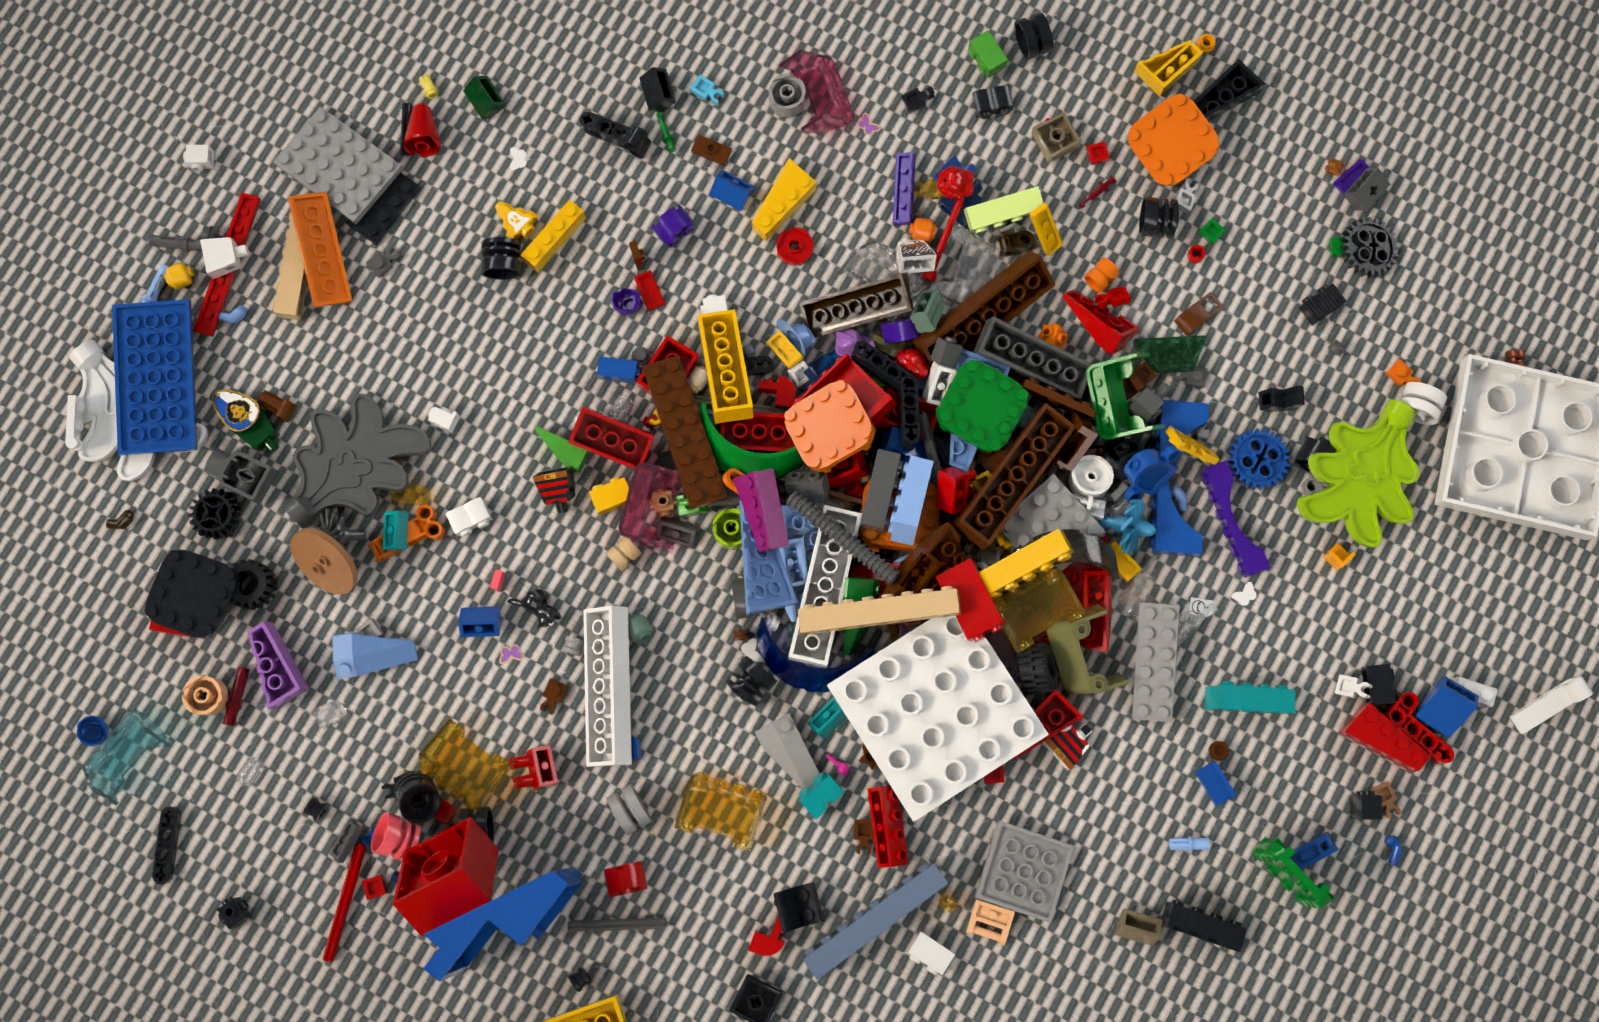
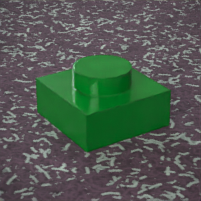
[1198,218,1226,245]
[1329,237,1346,257]

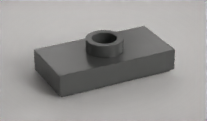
[330,819,363,863]

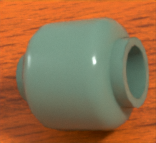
[628,614,653,644]

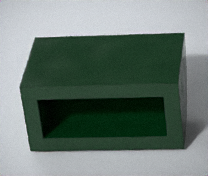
[463,76,506,120]

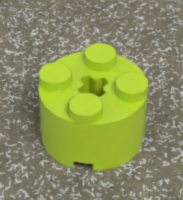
[712,508,742,550]

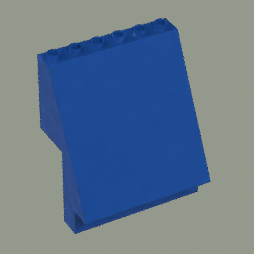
[423,867,584,982]

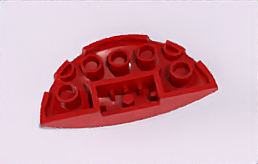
[1052,536,1112,652]

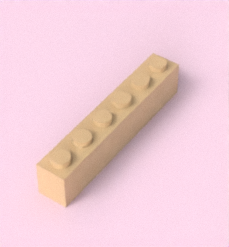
[272,212,308,320]

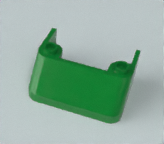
[1086,353,1165,440]

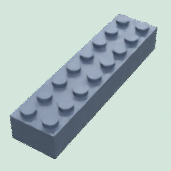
[803,862,949,980]

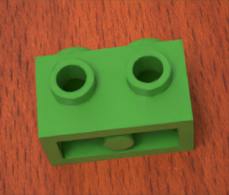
[968,30,1008,78]

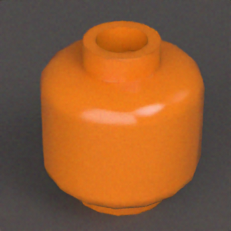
[909,217,937,243]

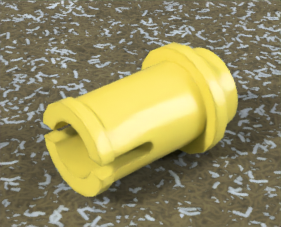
[419,74,438,99]

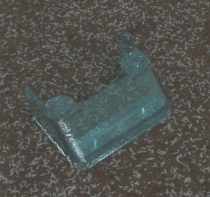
[83,708,170,805]

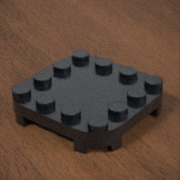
[145,549,241,639]

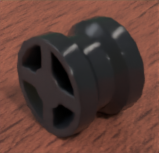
[303,797,328,822]
[568,966,592,992]

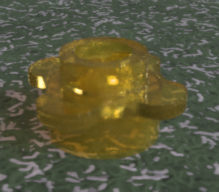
[938,894,958,913]

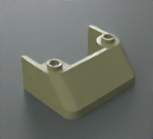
[1045,604,1129,694]

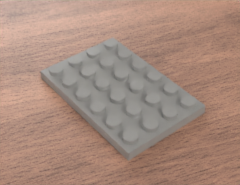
[273,107,404,224]

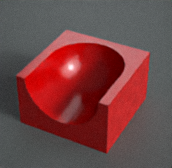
[392,817,499,937]

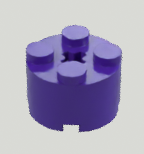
[651,204,694,248]

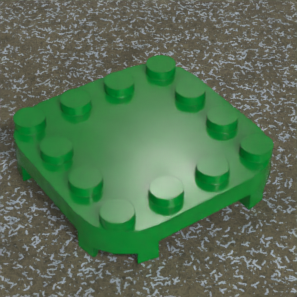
[935,360,1028,453]
[1252,836,1335,909]

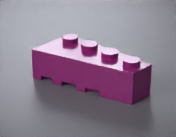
[733,469,789,552]

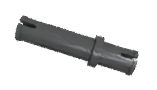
[149,234,202,252]

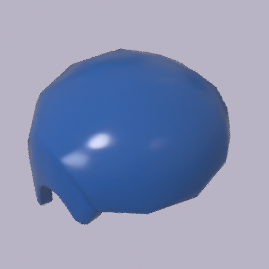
[77,715,108,747]

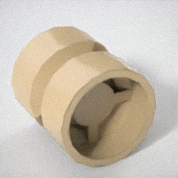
[605,536,642,572]

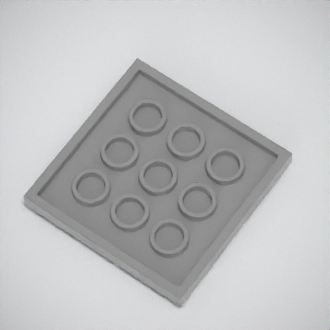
[1000,474,1106,584]
[975,820,1074,923]

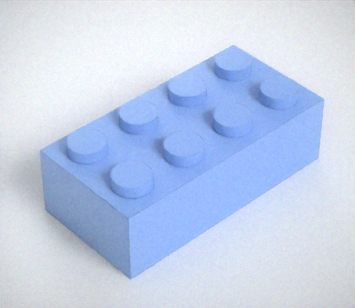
[888,456,934,546]

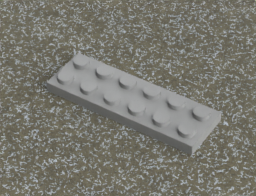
[1132,602,1180,722]

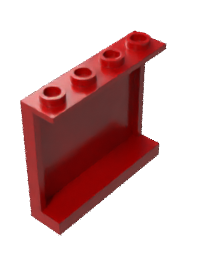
[791,353,896,425]

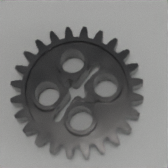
[1339,217,1399,278]

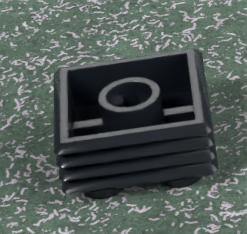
[729,974,782,1022]

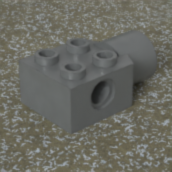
[205,448,278,505]

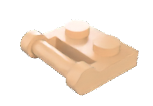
[966,898,1015,945]

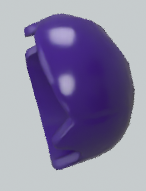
[611,287,641,316]

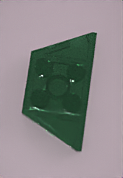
[1133,335,1207,373]

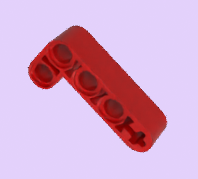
[1384,692,1455,764]

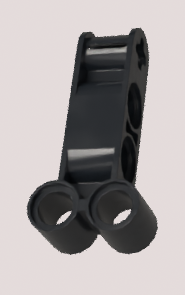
[579,112,652,159]

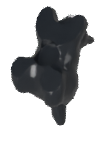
[507,589,561,629]

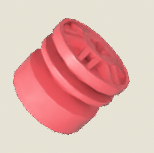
[371,812,421,861]

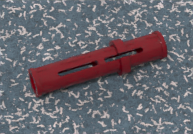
[222,667,250,727]

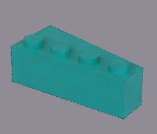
[1205,681,1295,714]

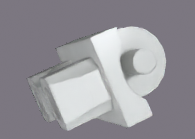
[1072,494,1106,521]

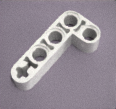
[1509,676,1593,734]

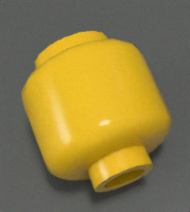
[164,262,195,290]

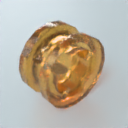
[1325,159,1344,176]

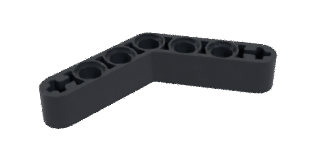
[851,341,920,451]

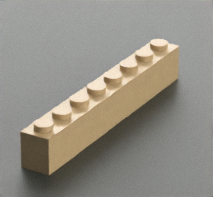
[798,586,961,635]

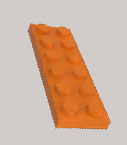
[288,192,352,308]

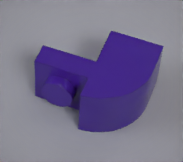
[881,315,920,343]

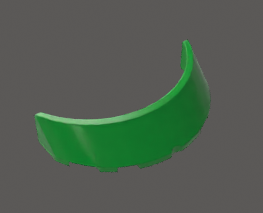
[699,402,804,479]

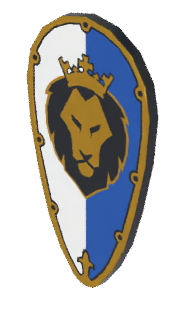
[212,390,261,433]

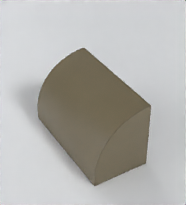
[1114,908,1162,946]

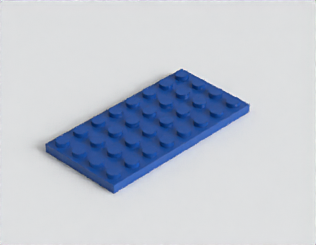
[112,299,197,456]

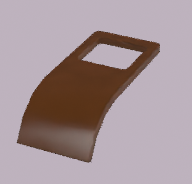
[1174,292,1224,336]

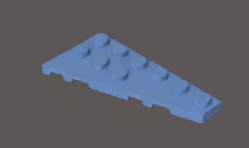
[739,500,798,615]

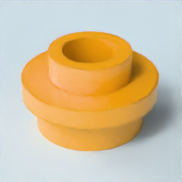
[1197,34,1216,52]

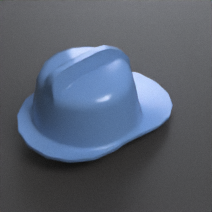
[777,319,816,357]

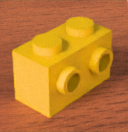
[589,477,635,516]

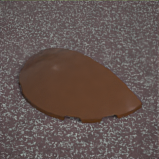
[881,522,965,626]

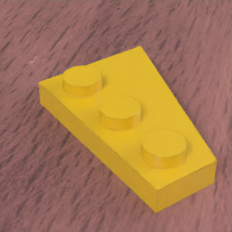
[1165,426,1220,465]

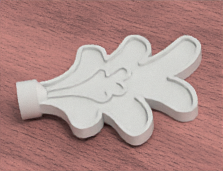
[69,340,209,482]

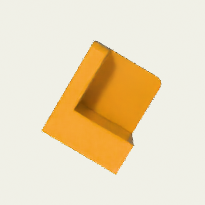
[1323,543,1356,570]

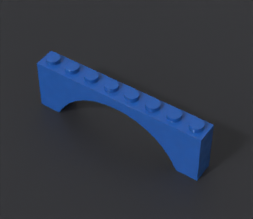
[1149,400,1209,557]

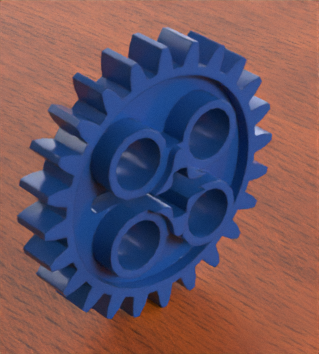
[1227,428,1291,491]

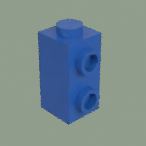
[596,356,641,384]

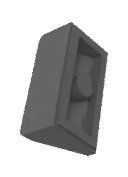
[656,517,699,548]

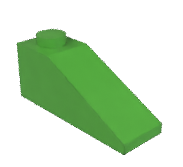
[535,426,590,473]

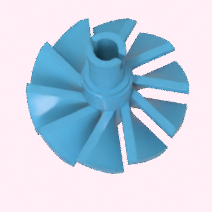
[1098,499,1156,555]

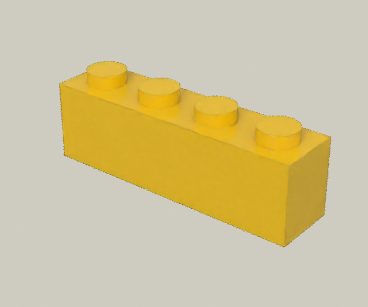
[521,199,586,273]

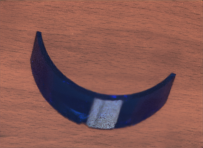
[757,617,874,693]

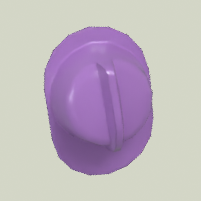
[835,328,875,359]

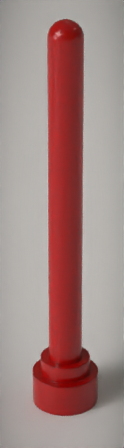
[921,198,964,283]

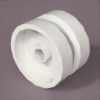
[1399,382,1447,425]
[1067,455,1114,500]

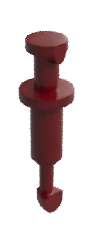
[1079,175,1117,208]

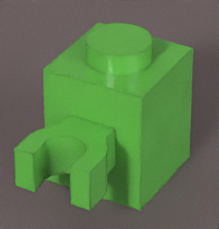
[676,495,708,517]

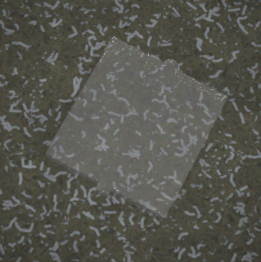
[1115,304,1156,346]

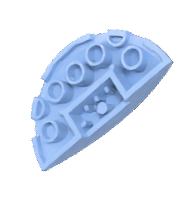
[778,505,819,622]

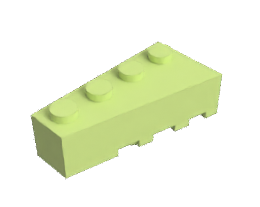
[964,186,1043,233]

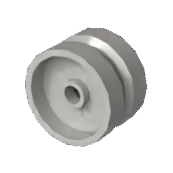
[607,784,652,836]

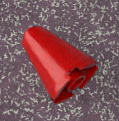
[403,103,441,157]

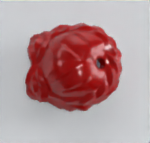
[937,166,974,199]
[894,349,931,379]

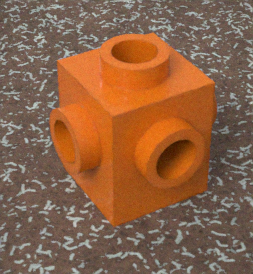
[1039,323,1068,350]

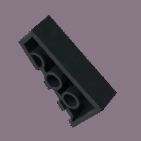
[1193,59,1265,121]
[1161,900,1247,952]

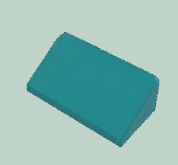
[382,510,408,550]
[807,697,847,740]

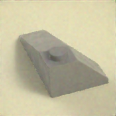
[755,713,820,789]

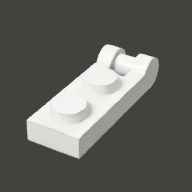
[65,395,85,451]

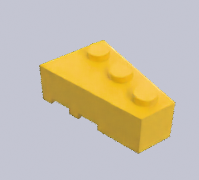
[1134,40,1203,97]

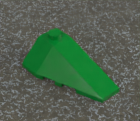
[843,576,882,655]

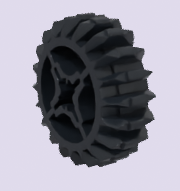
[188,488,242,540]

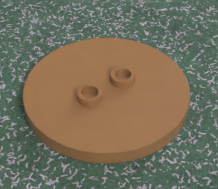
[290,528,358,595]

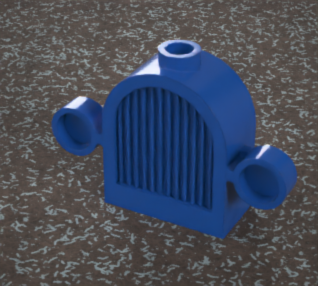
[1124,446,1181,503]

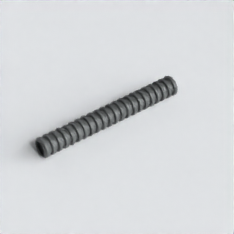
[786,490,900,585]

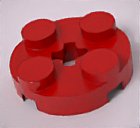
[776,227,814,266]

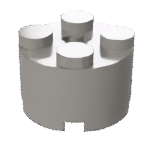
[769,74,806,117]

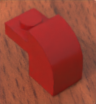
[758,375,796,410]
[748,917,785,956]

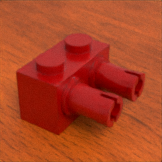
[935,467,977,514]
[509,745,558,791]

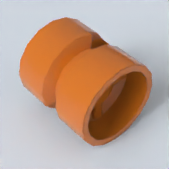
[1084,257,1120,293]

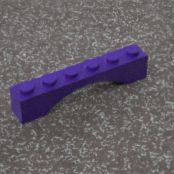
[1201,460,1271,578]

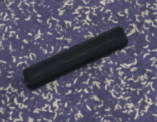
[400,103,413,156]

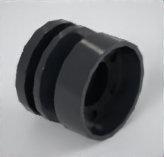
[1139,197,1179,239]
[481,237,521,280]
[725,656,777,707]
[394,772,441,823]

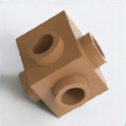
[650,489,678,517]

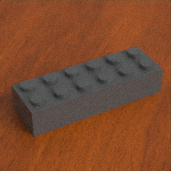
[973,317,1093,401]

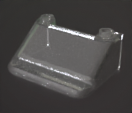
[935,225,1003,309]

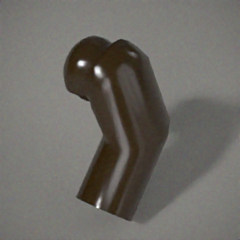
[106,510,134,529]

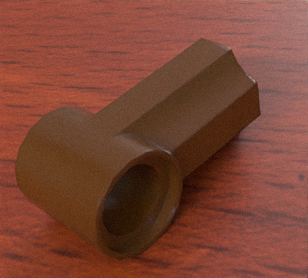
[257,390,298,423]

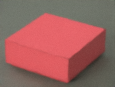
[490,569,506,592]

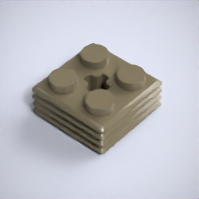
[1031,112,1082,162]

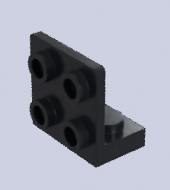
[773,882,824,933]

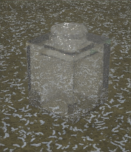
[313,700,347,729]

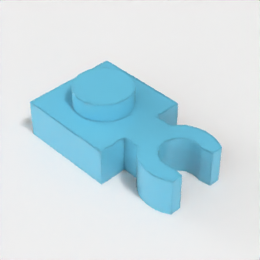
[690,74,724,105]

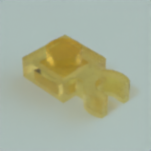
[914,179,944,199]

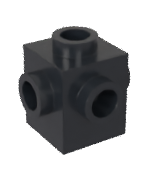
[217,896,252,929]

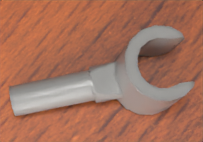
[1196,429,1209,443]

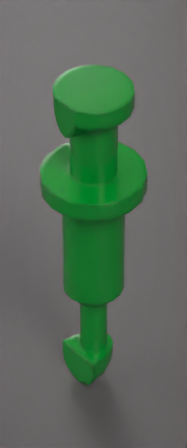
[656,112,676,153]

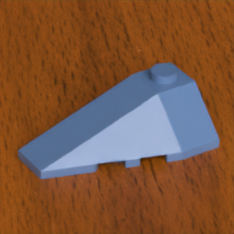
[332,632,418,680]

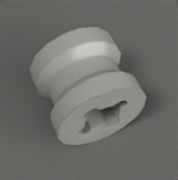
[562,636,584,656]

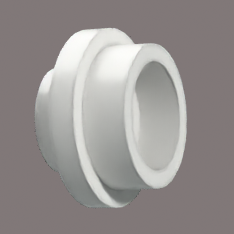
[764,612,781,631]

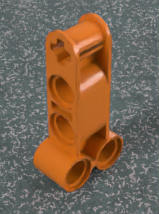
[368,504,446,563]

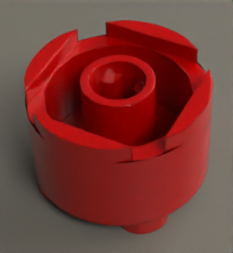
[604,861,648,898]

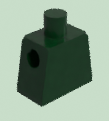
[232,407,280,454]

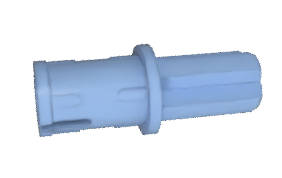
[1169,836,1210,852]

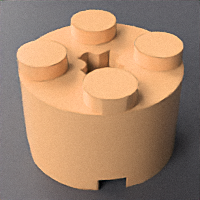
[182,676,229,716]

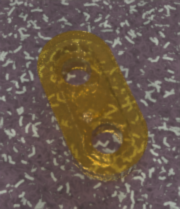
[391,484,431,505]

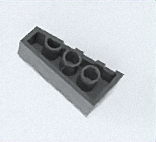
[860,449,903,533]

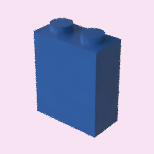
[1415,675,1479,738]

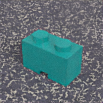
[797,772,845,819]

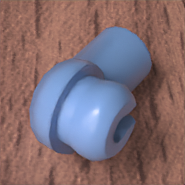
[219,305,247,323]
[1169,485,1187,512]

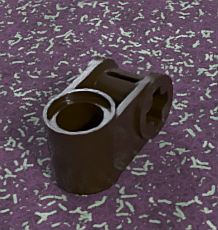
[996,230,1034,257]

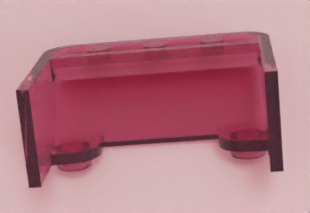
[779,50,855,134]
[619,462,680,553]

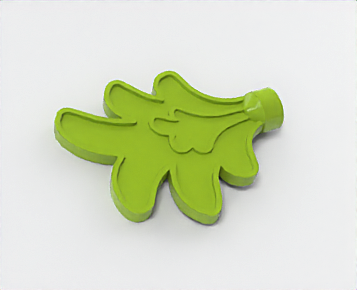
[1297,399,1419,547]

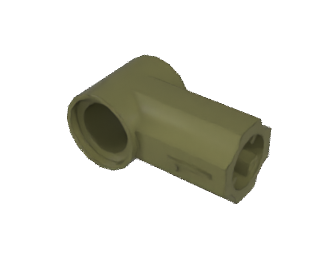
[871,331,909,361]

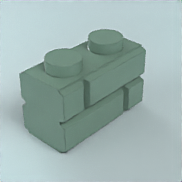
[910,289,945,333]

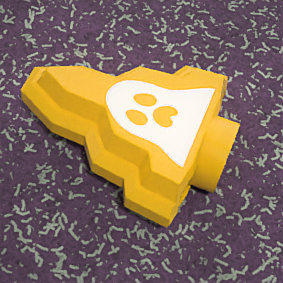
[495,201,538,240]

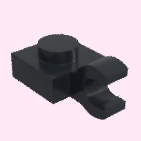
[901,86,935,114]

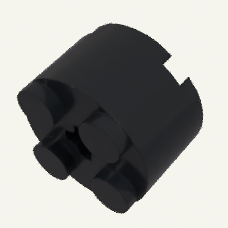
[1103,436,1143,481]
[1295,436,1337,472]

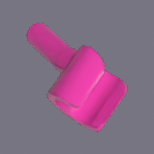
[826,753,849,777]

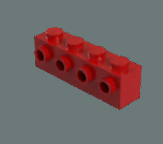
[867,785,909,868]

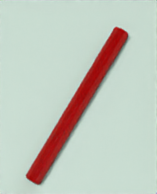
[323,843,366,962]

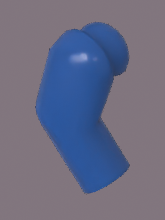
[631,734,641,759]
[1384,835,1403,866]

